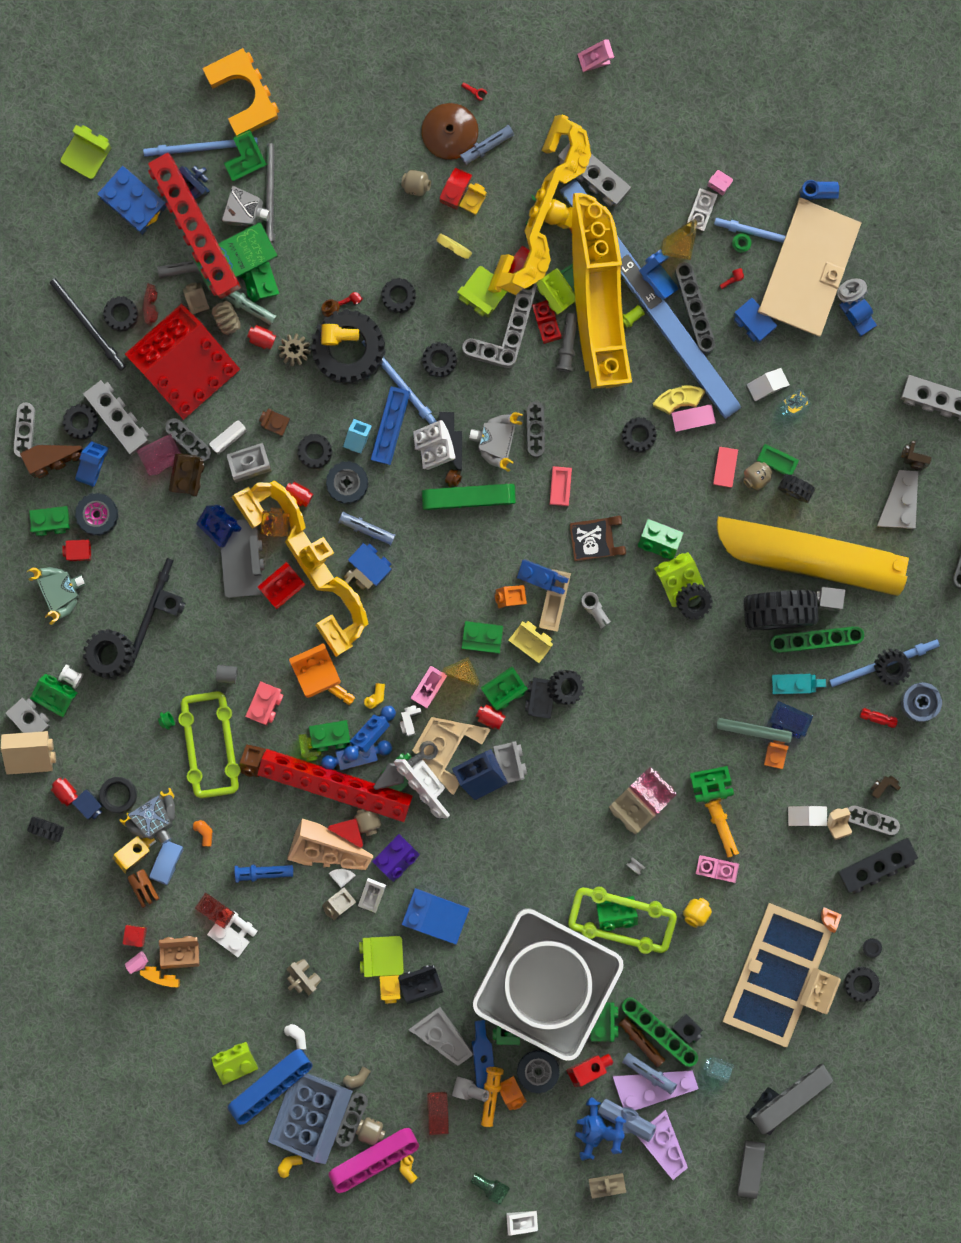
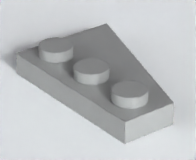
[877,470,918,529]
[409,1007,473,1066]

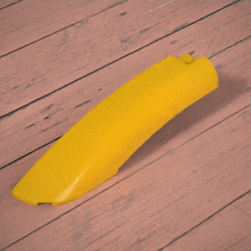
[572,193,632,389]
[717,516,909,596]

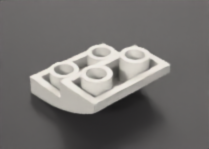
[413,420,455,470]

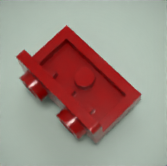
[257,562,305,609]

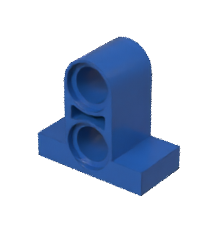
[839,299,877,337]
[75,441,109,487]

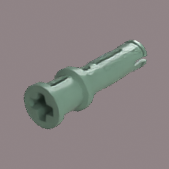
[220,291,277,326]

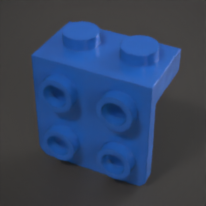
[639,248,678,300]

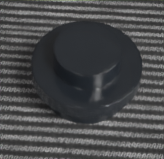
[863,938,882,958]

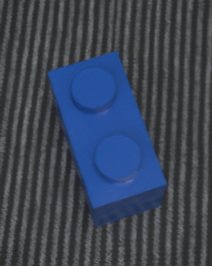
[734,298,777,343]
[348,543,392,587]

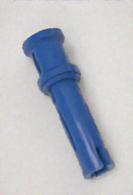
[235,865,293,883]

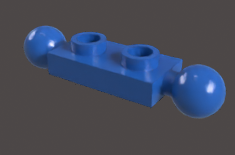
[344,706,396,762]
[321,740,392,770]

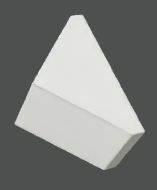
[747,368,789,401]
[788,806,827,826]
[358,878,387,913]
[507,1211,538,1235]

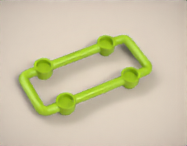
[178,691,241,798]
[568,887,677,954]

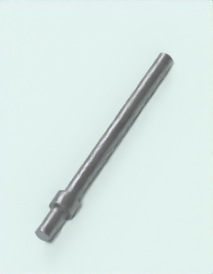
[266,143,275,246]

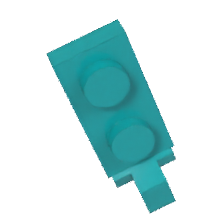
[772,674,826,694]

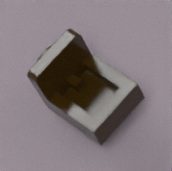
[870,775,901,799]

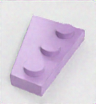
[637,1110,688,1180]

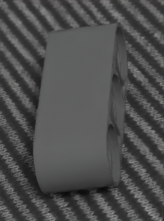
[737,1140,765,1199]

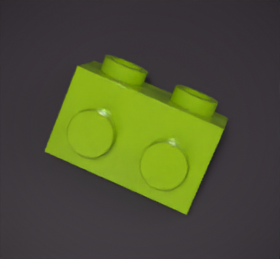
[536,268,576,315]
[212,1042,258,1085]

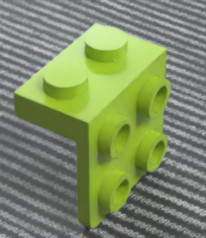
[61,125,111,179]
[457,266,507,318]
[654,552,705,607]
[359,936,404,977]

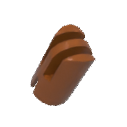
[127,869,159,908]

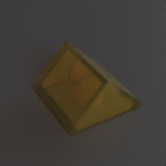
[662,219,697,260]
[442,657,480,687]

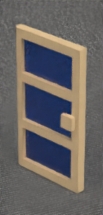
[722,903,832,1047]

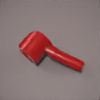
[461,82,487,101]
[720,268,744,289]
[338,292,363,306]

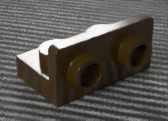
[169,453,204,497]

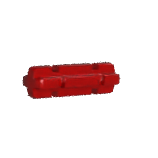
[860,708,898,728]

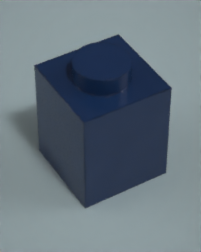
[72,789,104,820]

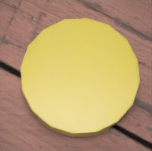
[436,234,472,259]

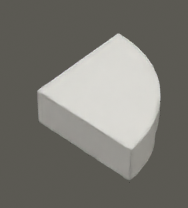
[329,869,356,888]

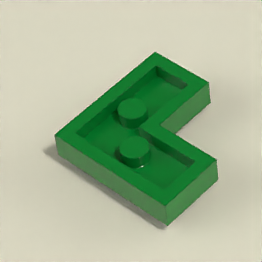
[224,130,267,181]

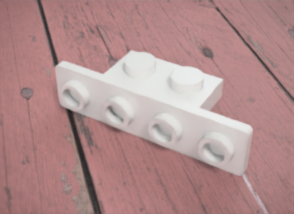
[394,759,450,818]

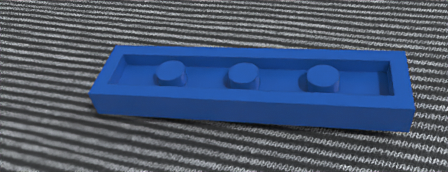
[371,386,410,465]

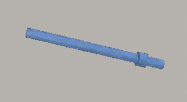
[143,137,258,157]
[714,218,786,243]
[362,340,437,424]
[829,639,940,687]

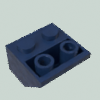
[452,749,508,800]

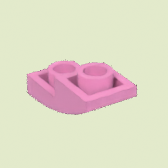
[672,404,716,432]
[696,855,739,883]
[125,951,148,974]

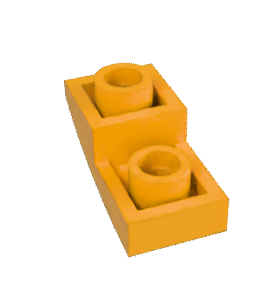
[140,966,180,987]

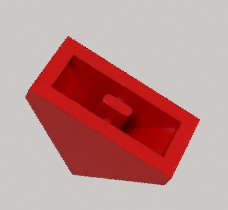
[328,819,364,848]

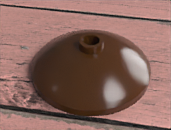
[422,103,478,160]

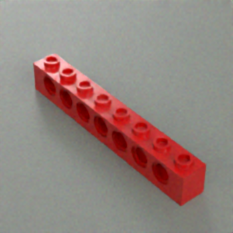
[148,152,241,299]
[257,749,413,822]

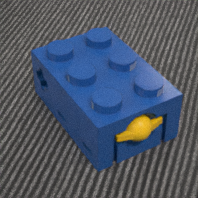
[98,166,167,235]

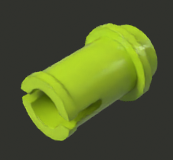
[623,305,645,328]

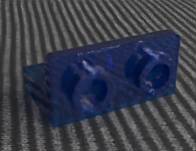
[196,505,242,547]
[769,701,813,739]

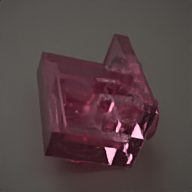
[629,767,677,814]

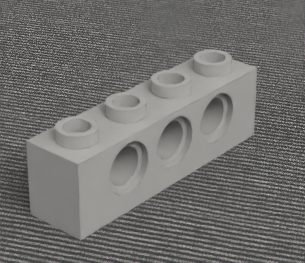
[558,142,631,207]
[900,375,961,422]
[83,380,149,456]

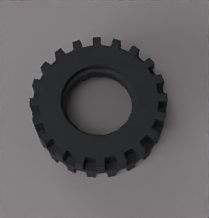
[311,309,386,385]

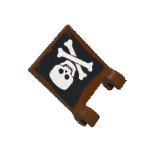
[570,516,626,561]

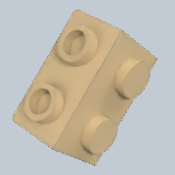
[800,968,841,1014]

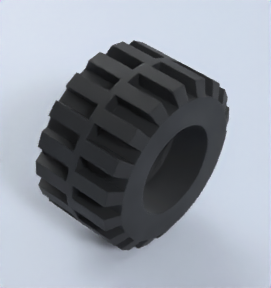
[83,629,136,680]

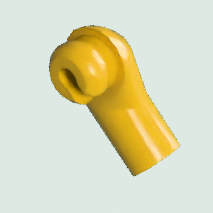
[364,683,385,709]
[278,1155,303,1178]
[399,1155,418,1184]

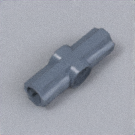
[598,1099,656,1142]

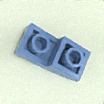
[150,841,183,885]

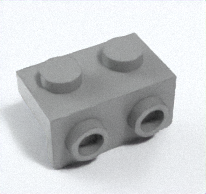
[494,741,527,783]

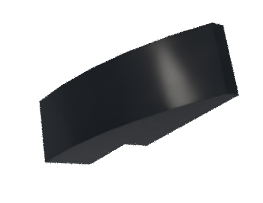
[439,412,462,471]

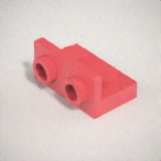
[245,681,284,726]

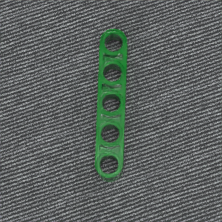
[421,484,516,510]
[769,627,864,653]
[621,997,698,1067]

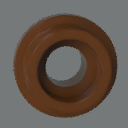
[321,299,340,318]
[445,469,462,488]

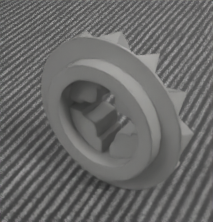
[837,278,868,304]

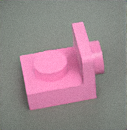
[707,170,733,196]

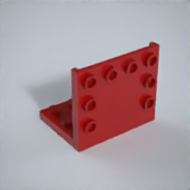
[125,304,240,420]

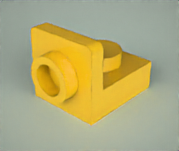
[459,183,487,215]
[380,975,401,1004]

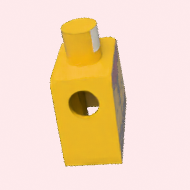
[113,836,156,873]

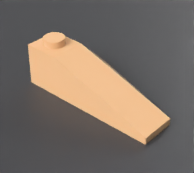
[287,819,373,870]

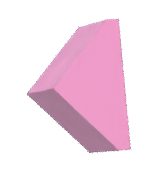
[411,666,447,708]

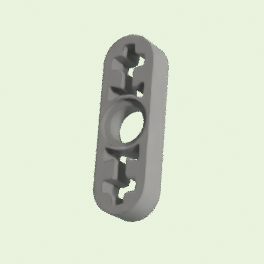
[14,402,35,458]
[848,806,900,835]

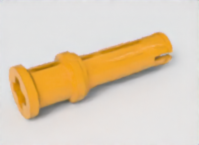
[704,798,739,857]
[481,1067,504,1127]

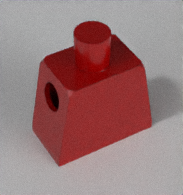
[566,1054,613,1087]

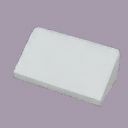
[209,420,247,455]

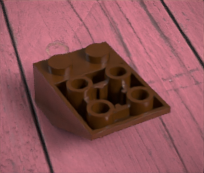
[20,445,84,479]

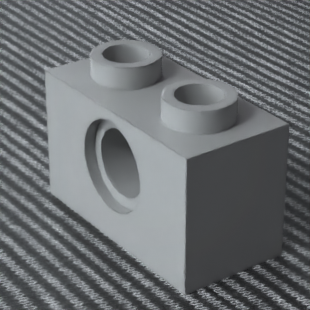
[815,587,845,612]
[6,697,50,733]

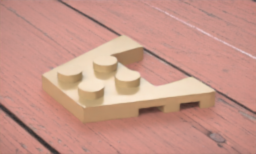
[412,717,491,795]

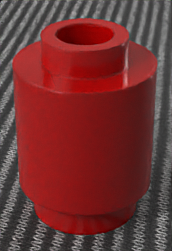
[247,325,276,350]
[285,481,313,507]
[476,704,506,730]
[51,778,78,807]

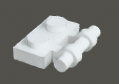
[207,908,257,957]

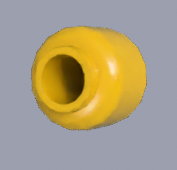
[683,898,712,928]

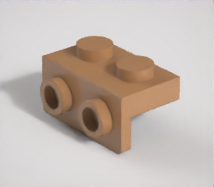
[159,936,200,969]

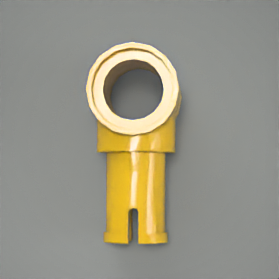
[321,324,359,345]

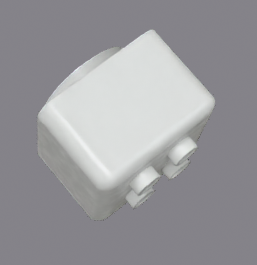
[473,909,623,1060]

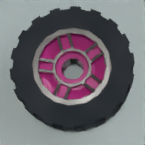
[75,493,119,536]

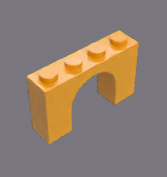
[202,48,279,136]

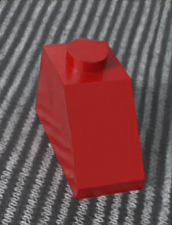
[440,168,472,210]

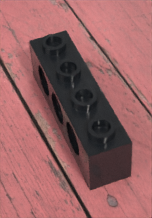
[837,838,918,894]

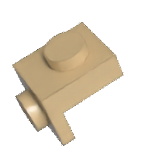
[827,808,852,840]

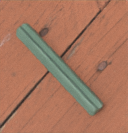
[717,718,792,743]

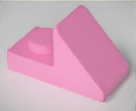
[578,40,614,72]

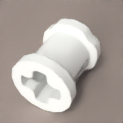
[58,665,84,689]

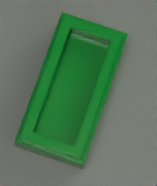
[756,444,799,475]

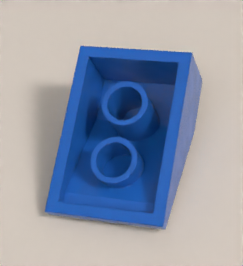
[402,888,470,944]

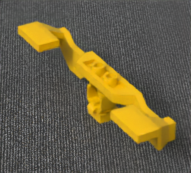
[488,114,591,295]
[232,481,368,657]

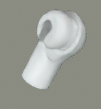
[284,1024,306,1049]

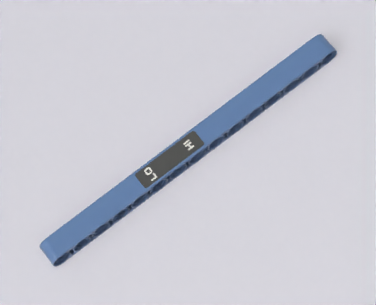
[559,179,741,419]

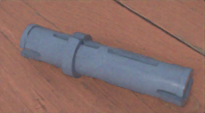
[460,125,514,165]
[338,512,395,546]
[622,1053,677,1095]

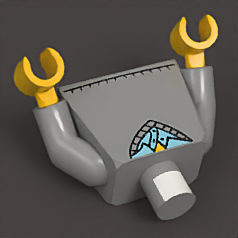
[469,412,523,472]

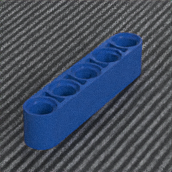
[228,1049,312,1125]

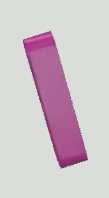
[329,1128,419,1193]

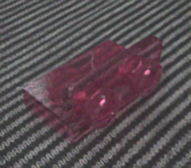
[137,434,181,476]

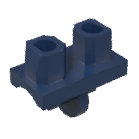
[179,166,210,200]

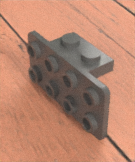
[219,519,265,598]

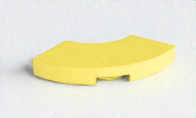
[653,386,705,415]

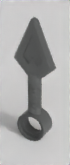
[374,741,438,790]

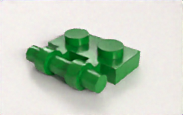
[690,766,734,803]

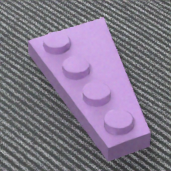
[613,1070,698,1110]

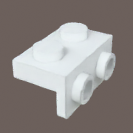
[400,706,422,737]

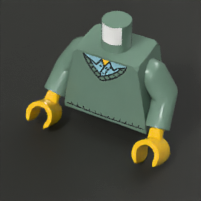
[27,567,86,625]

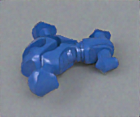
[575,1097,626,1161]

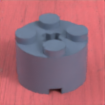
[901,682,942,722]

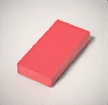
[713,447,738,488]
[550,466,572,507]

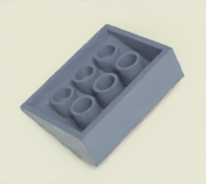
[268,1073,353,1164]

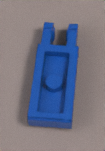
[517,560,569,594]

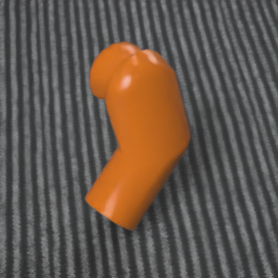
[193,820,212,847]

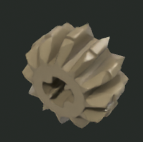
[212,301,240,335]
[278,334,311,367]

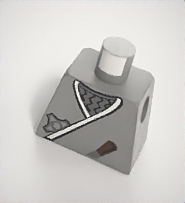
[222,186,271,227]

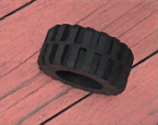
[743,590,819,630]

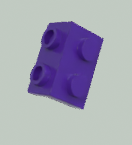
[372,834,420,882]

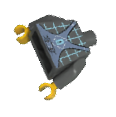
[120,788,175,845]

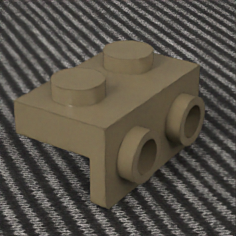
[609,787,656,834]

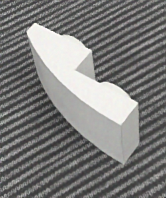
[686,188,718,231]

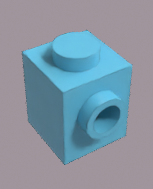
[343,419,372,454]

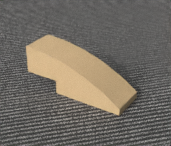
[539,569,571,632]

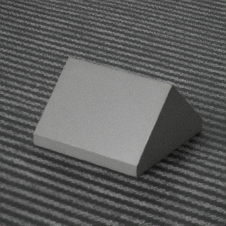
[227,443,272,483]

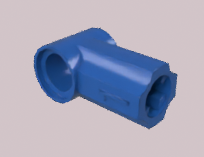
[799,180,839,201]

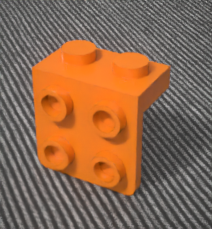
[289,643,341,698]

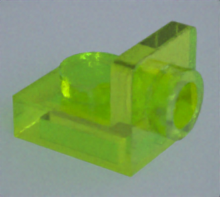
[298,734,321,761]

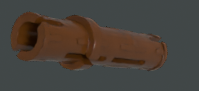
[618,1016,666,1068]

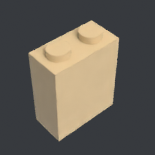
[1,731,56,774]

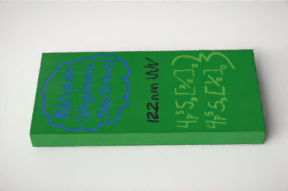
[193,222,278,292]

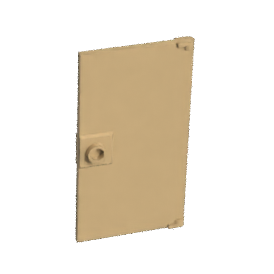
[758,198,861,337]

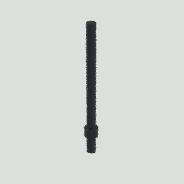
[50,278,126,371]
[130,558,174,668]

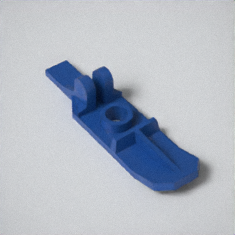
[472,1020,494,1094]

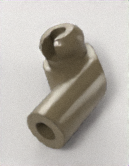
[343,1067,371,1089]

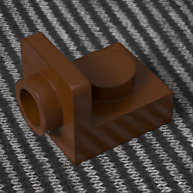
[259,408,290,436]
[240,744,265,777]

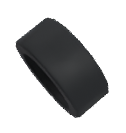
[99,777,137,813]

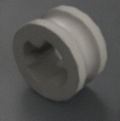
[626,857,645,875]

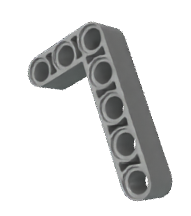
[462,283,537,368]

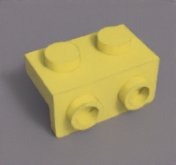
[508,621,553,663]

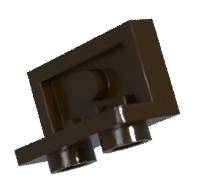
[901,440,932,471]

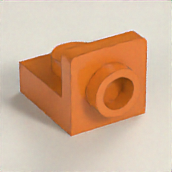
[495,585,527,608]
[764,740,789,769]
[500,1076,527,1110]

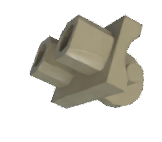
[287,959,321,996]
[589,1173,626,1199]

